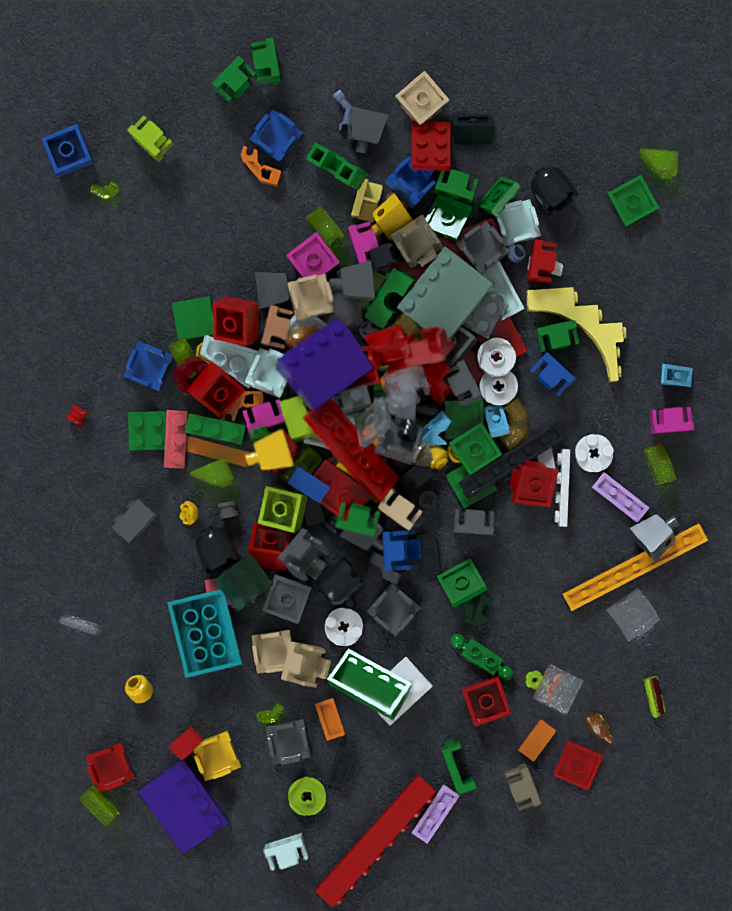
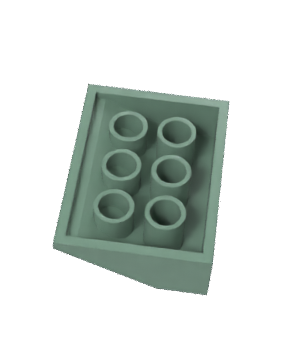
[397,247,493,339]

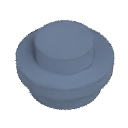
[508,243,526,263]

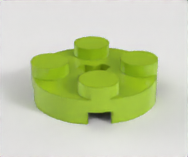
[288,776,326,816]

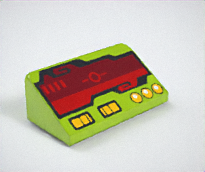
[643,676,666,718]

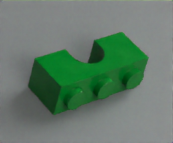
[306,142,368,190]
[364,267,417,329]
[185,414,247,445]

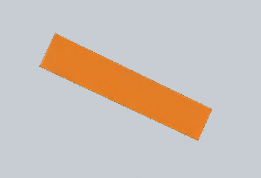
[185,436,250,467]

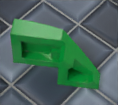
[249,425,271,442]

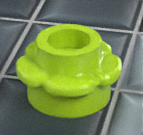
[526,671,544,690]

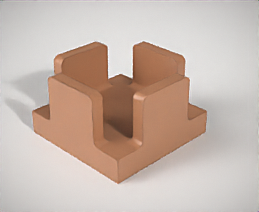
[262,305,294,350]

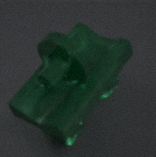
[461,592,494,626]

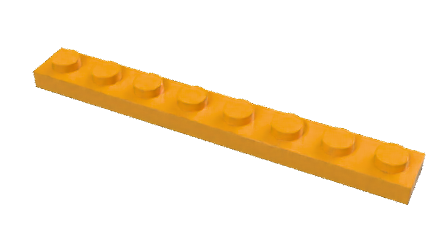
[563,523,708,611]

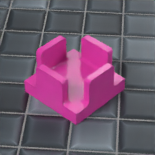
[348,221,378,264]
[286,232,340,278]
[243,399,286,431]
[650,407,694,434]

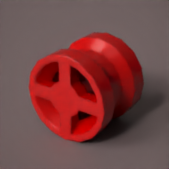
[65,404,89,427]

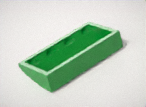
[327,649,412,720]

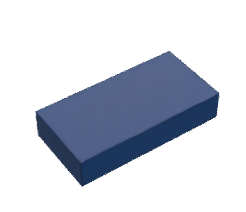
[287,466,330,503]

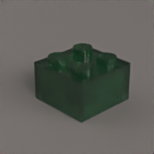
[215,554,274,612]

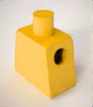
[368,193,413,240]
[245,430,294,470]

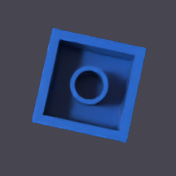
[41,124,94,177]

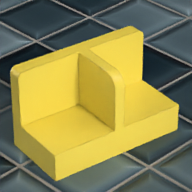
[351,179,383,223]

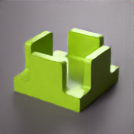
[127,116,173,162]

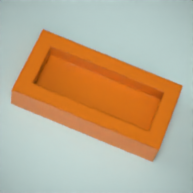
[315,698,345,741]
[518,719,556,762]

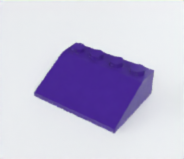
[276,318,373,411]
[138,758,230,854]

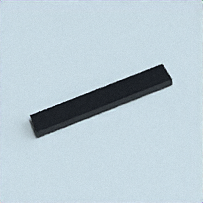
[459,423,565,499]

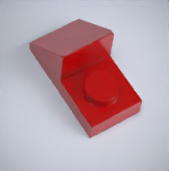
[170,727,204,760]

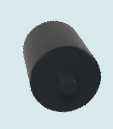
[416,401,441,419]

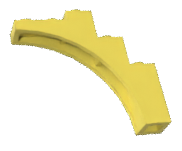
[526,287,626,382]

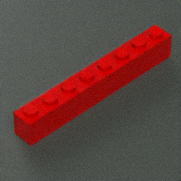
[315,774,436,907]

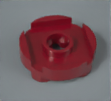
[173,356,208,393]

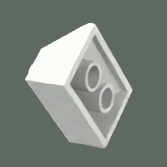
[379,657,432,725]

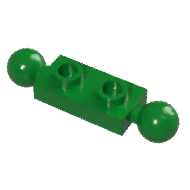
[450,634,513,681]

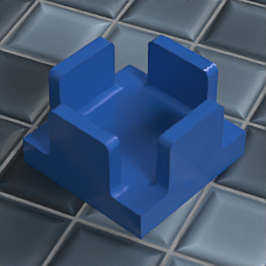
[249,109,303,163]
[384,156,437,209]
[124,341,174,391]
[529,352,575,397]
[382,530,422,571]

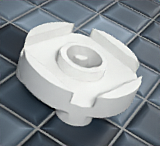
[477,338,516,377]
[479,371,518,406]
[575,434,614,472]
[325,607,363,646]

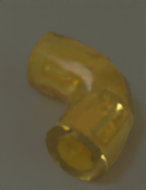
[392,313,423,341]
[499,398,529,450]

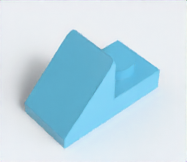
[661,364,693,387]
[484,405,510,438]
[419,410,451,445]

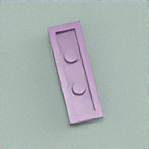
[592,472,649,523]
[411,784,460,844]

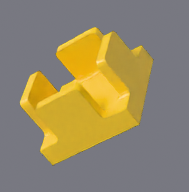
[193,731,242,781]

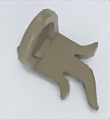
[413,443,433,467]

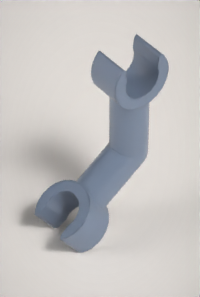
[333,89,352,131]

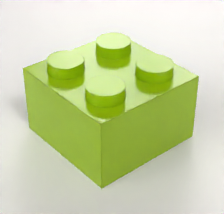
[280,396,317,443]
[258,485,308,533]

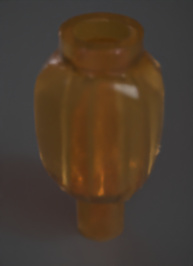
[285,324,319,349]
[584,712,614,744]

